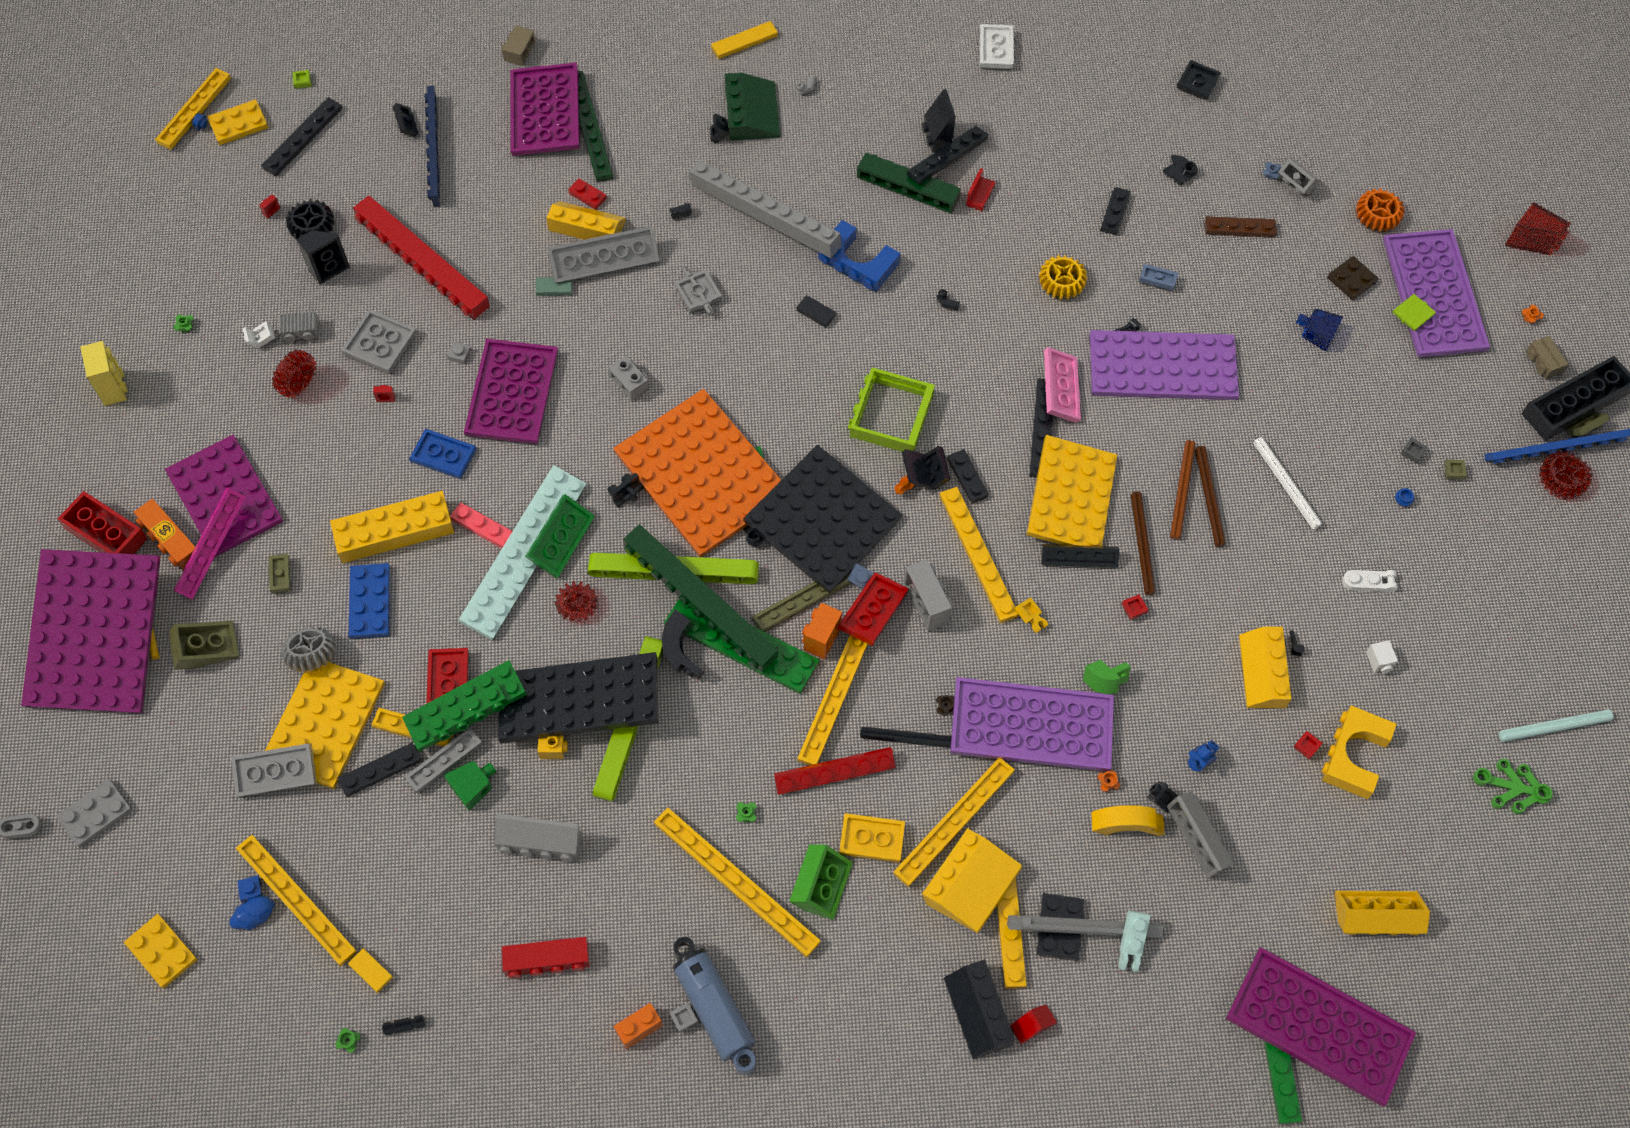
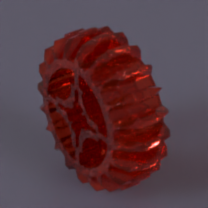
[272,349,317,398]
[1539,451,1593,500]

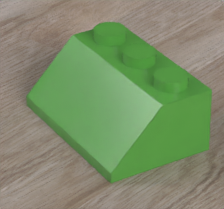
[789,844,853,920]

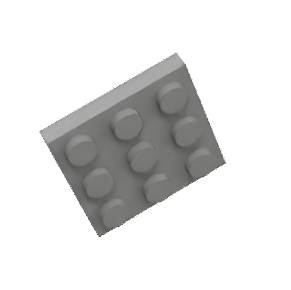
[341,309,417,374]

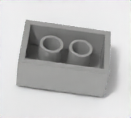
[904,559,953,632]

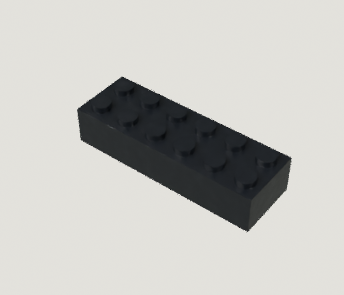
[1521,356,1630,441]

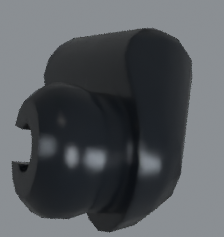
[937,289,960,310]

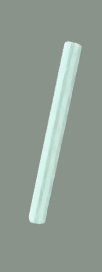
[1498,709,1614,742]

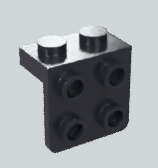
[902,446,951,490]

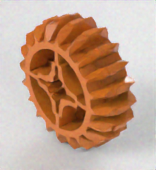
[1356,188,1405,233]

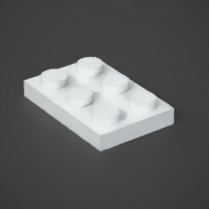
[980,24,1014,69]

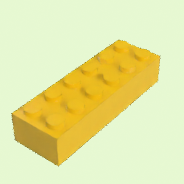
[330,490,455,564]

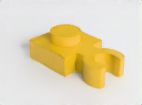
[1014,597,1048,633]

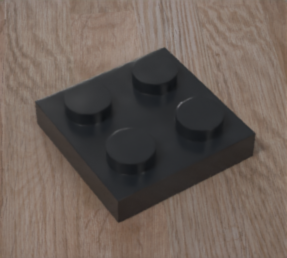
[1176,60,1221,100]

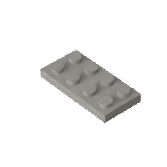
[231,743,317,797]

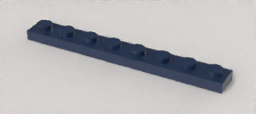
[424,86,440,207]

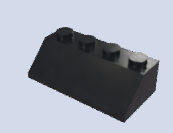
[943,959,1015,1059]

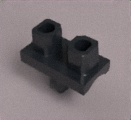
[607,473,644,508]

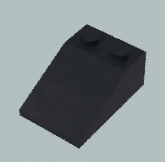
[921,89,956,153]

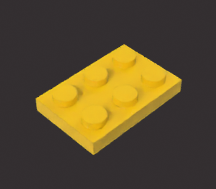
[207,99,268,146]
[839,813,905,863]
[124,914,198,989]

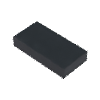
[796,295,836,328]

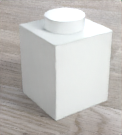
[1366,640,1398,673]

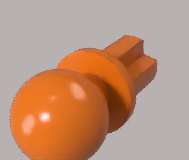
[894,474,915,495]

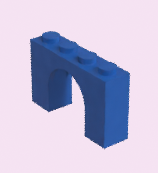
[818,220,901,292]

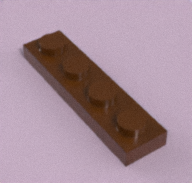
[1205,216,1277,238]

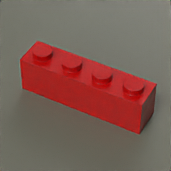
[502,937,590,979]

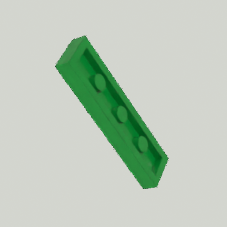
[1264,1041,1302,1124]

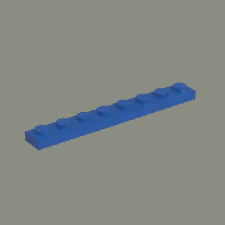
[1484,429,1630,464]

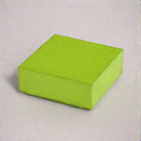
[292,70,312,89]

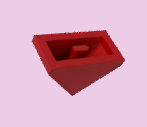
[1010,1004,1057,1045]

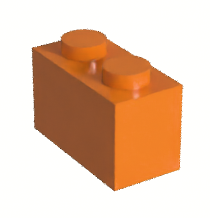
[613,1003,663,1050]

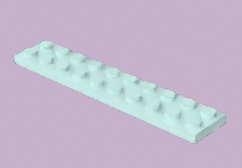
[458,465,586,640]

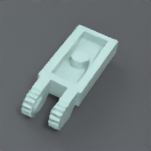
[1118,910,1151,972]

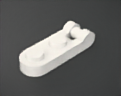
[1342,570,1398,592]

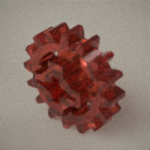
[555,581,598,623]

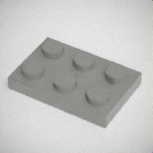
[56,779,133,849]

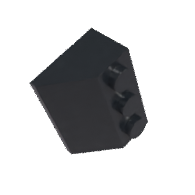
[296,231,350,285]

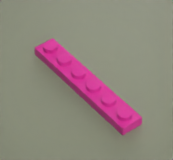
[173,488,246,600]

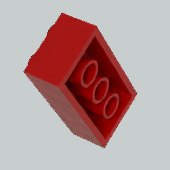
[57,491,148,554]

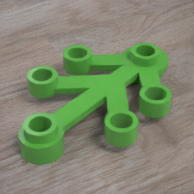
[1473,759,1553,814]

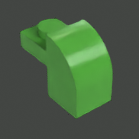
[1083,659,1131,694]

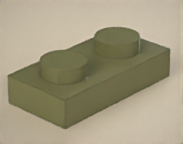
[1567,413,1610,438]
[269,554,291,594]

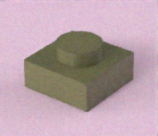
[1444,459,1467,480]

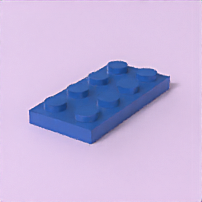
[349,563,390,639]

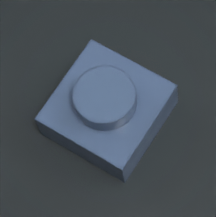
[847,564,873,590]

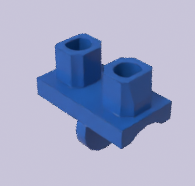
[1188,740,1220,771]

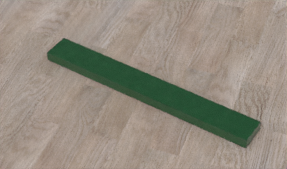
[578,70,613,182]

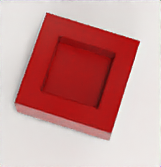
[259,194,281,219]
[373,385,395,402]
[1121,594,1148,620]
[1293,731,1323,760]

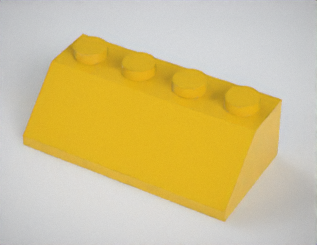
[546,201,626,240]
[1239,627,1291,708]
[1335,891,1430,935]

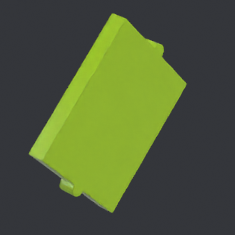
[1392,294,1436,331]

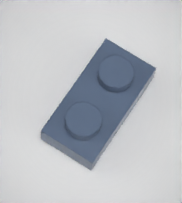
[1139,264,1178,291]

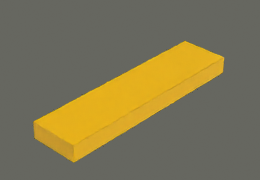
[711,21,778,59]
[371,708,453,747]

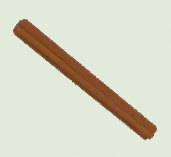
[1170,440,1196,540]

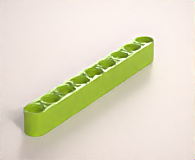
[587,553,759,584]
[593,636,664,802]

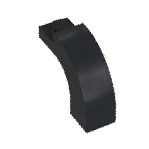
[662,609,705,678]

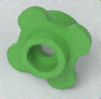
[174,315,194,332]
[736,802,757,822]
[335,1028,361,1053]

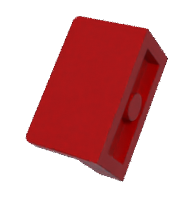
[966,168,995,211]

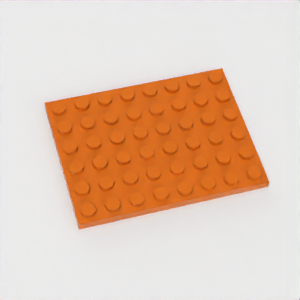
[613,388,781,557]

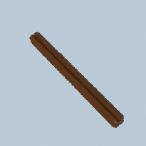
[1195,446,1226,547]
[1131,491,1155,595]

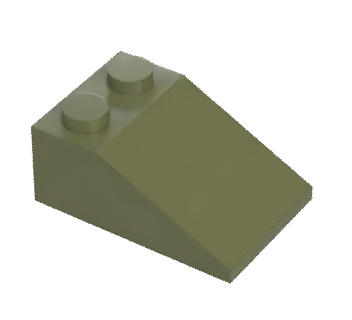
[168,621,239,670]

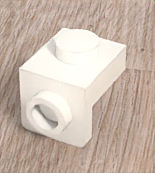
[243,321,275,349]

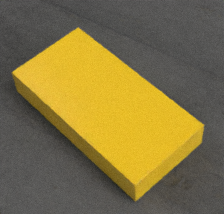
[348,948,393,993]

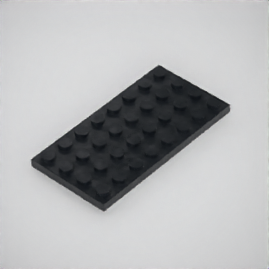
[498,652,659,744]

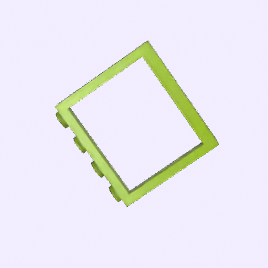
[847,367,935,452]

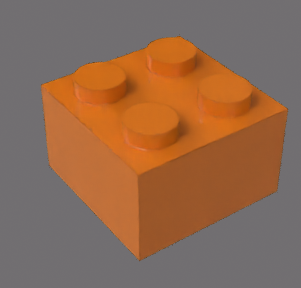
[802,603,842,660]

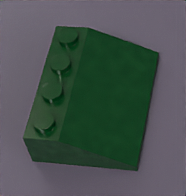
[724,72,780,141]

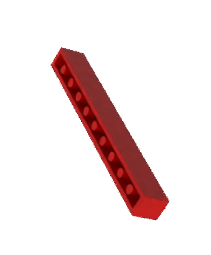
[353,195,490,320]

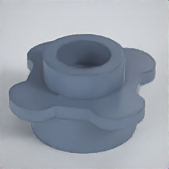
[1263,162,1282,180]

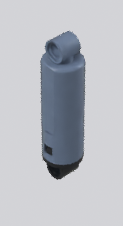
[673,937,756,1075]

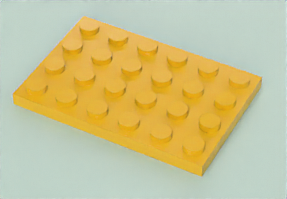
[1026,435,1117,546]
[265,662,385,789]

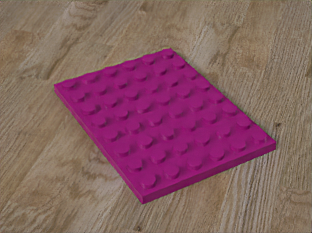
[21,549,161,713]

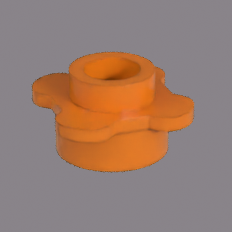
[1522,305,1544,323]
[1097,770,1120,792]

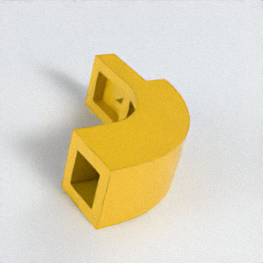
[1091,805,1165,836]

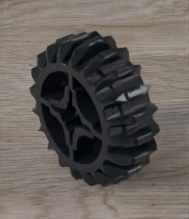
[286,199,335,239]

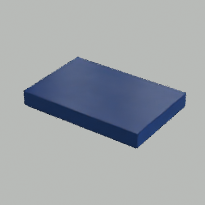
[409,428,477,480]

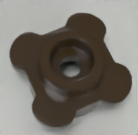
[936,695,954,715]

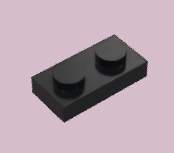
[393,103,418,137]

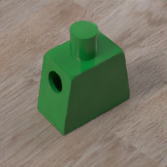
[444,761,497,811]

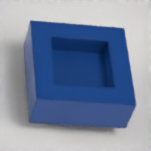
[237,875,263,902]

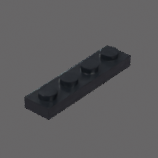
[1041,544,1119,567]
[338,742,422,797]

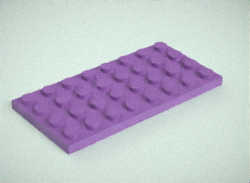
[1383,229,1490,358]
[1089,330,1239,400]
[950,677,1114,772]

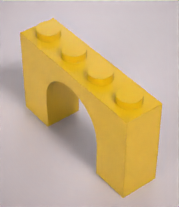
[1321,706,1397,799]

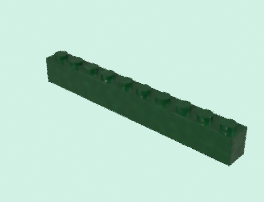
[623,524,778,672]

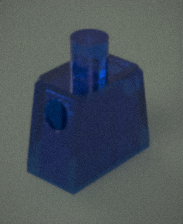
[1296,309,1343,351]

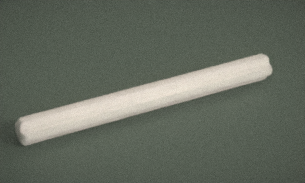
[1254,437,1322,530]

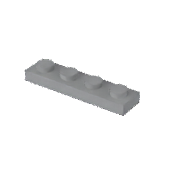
[404,728,483,794]

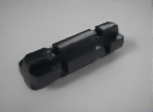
[382,1015,425,1035]

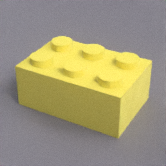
[80,341,128,406]

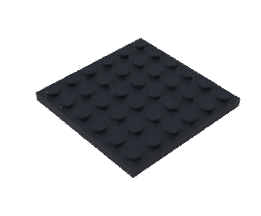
[743,444,903,594]

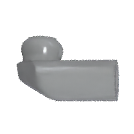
[796,75,817,95]

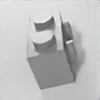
[1278,158,1321,195]
[608,356,649,401]

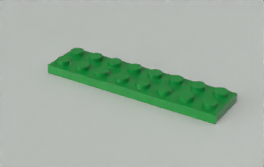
[664,599,819,694]

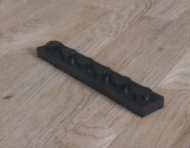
[261,97,342,177]
[907,126,989,185]
[1029,378,1053,478]

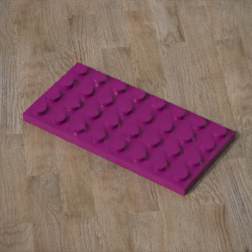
[1225,947,1416,1107]

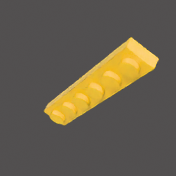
[155,68,231,150]
[997,878,1026,989]

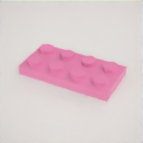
[1044,347,1081,423]

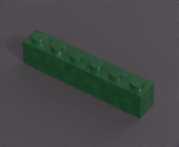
[857,152,961,214]

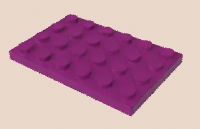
[510,62,580,156]
[464,338,558,444]
[165,435,283,558]

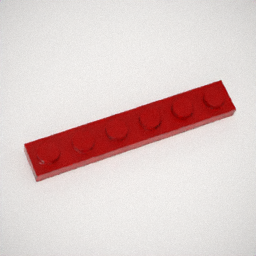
[774,747,895,795]

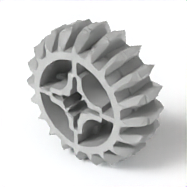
[281,626,336,673]

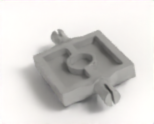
[674,265,722,316]

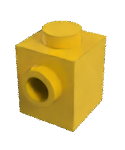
[537,735,568,759]

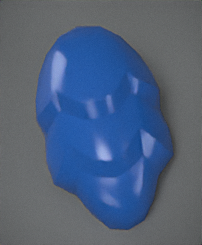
[229,896,275,931]

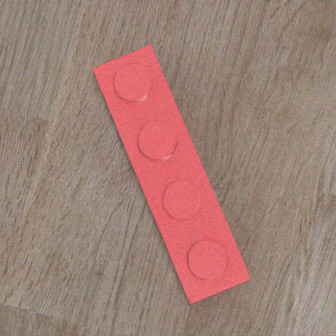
[450,502,513,548]

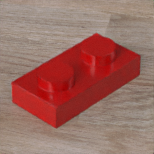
[568,178,607,210]

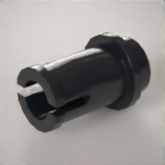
[669,202,693,219]

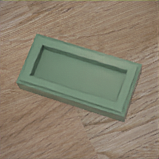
[535,277,572,296]

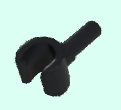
[1114,318,1141,331]
[1289,630,1304,657]

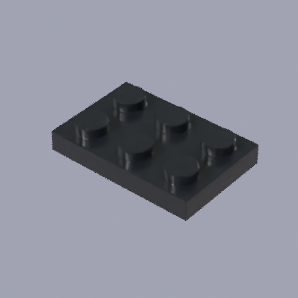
[1036,893,1084,962]

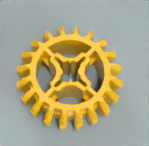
[1039,254,1087,300]

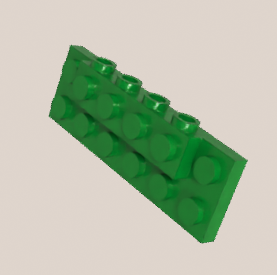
[402,660,527,752]

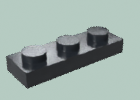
[1100,187,1131,236]
[947,449,989,504]

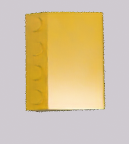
[922,828,1022,934]

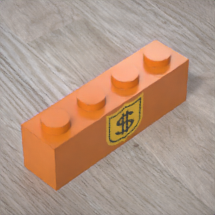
[134,498,195,570]

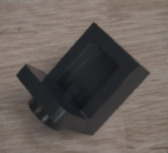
[709,113,729,144]
[1147,781,1178,813]

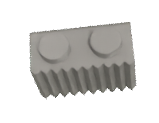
[279,311,319,342]

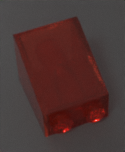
[1505,202,1571,255]

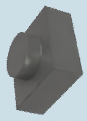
[1400,437,1427,463]

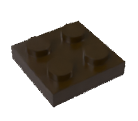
[1327,256,1379,301]

